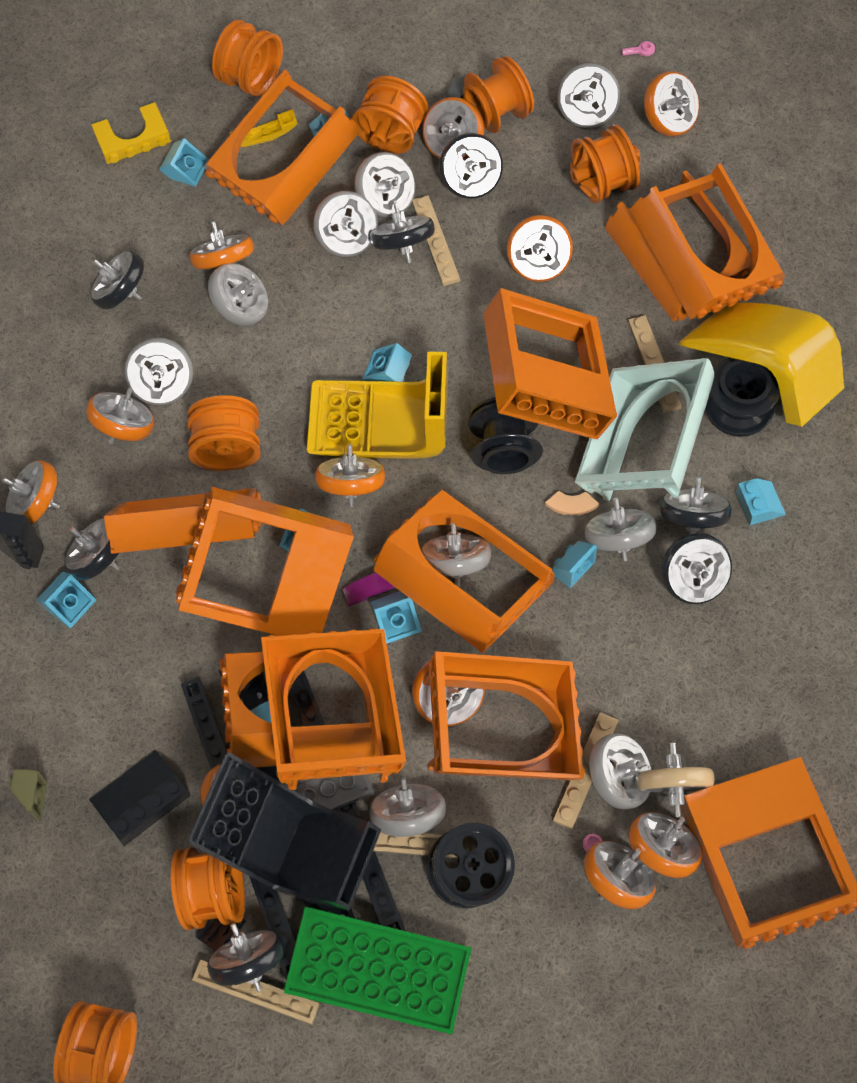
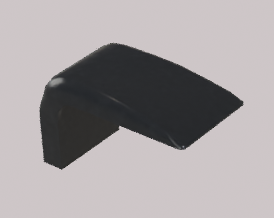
[188,753,382,910]

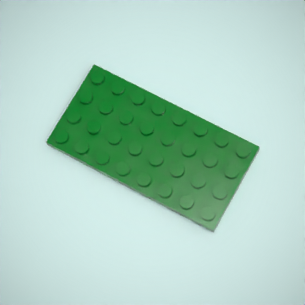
[284,907,472,1034]

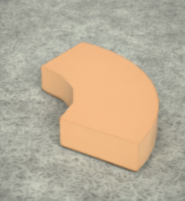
[545,491,599,515]

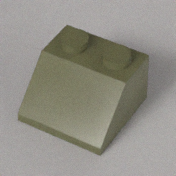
[9,769,48,822]

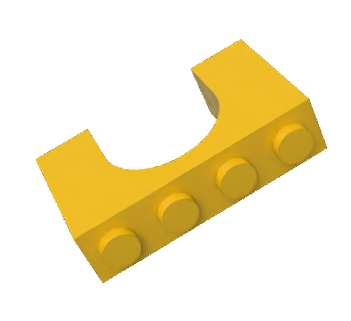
[91,102,171,164]

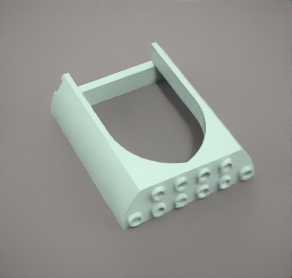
[575,358,714,501]

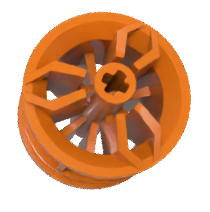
[352,76,428,154]
[570,124,640,204]

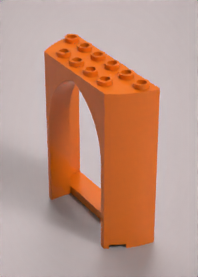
[204,69,361,225]
[630,163,785,320]
[605,171,752,322]
[104,488,262,554]
[373,490,555,653]
[261,628,406,790]
[219,651,376,767]
[423,651,585,781]

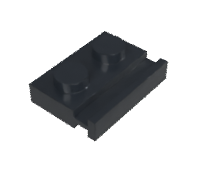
[195,918,246,952]

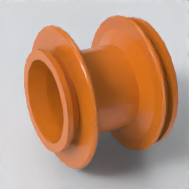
[463,56,534,134]

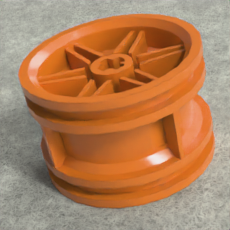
[212,19,283,97]
[171,847,245,931]
[53,1001,137,1083]

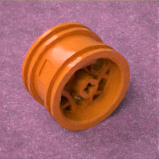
[187,395,261,471]

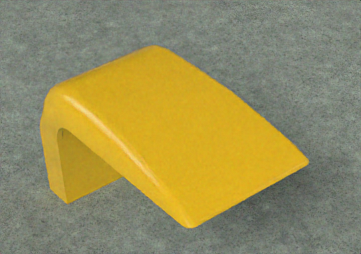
[679,303,844,427]
[307,352,448,459]

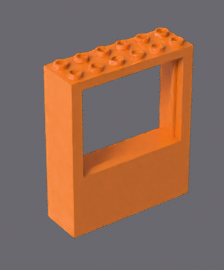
[483,288,617,440]
[176,487,354,636]
[680,757,857,949]

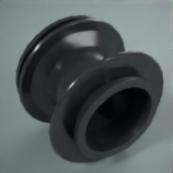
[705,357,780,437]
[468,397,543,474]

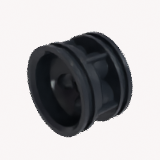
[426,823,515,909]

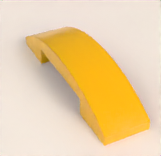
[229,109,298,147]

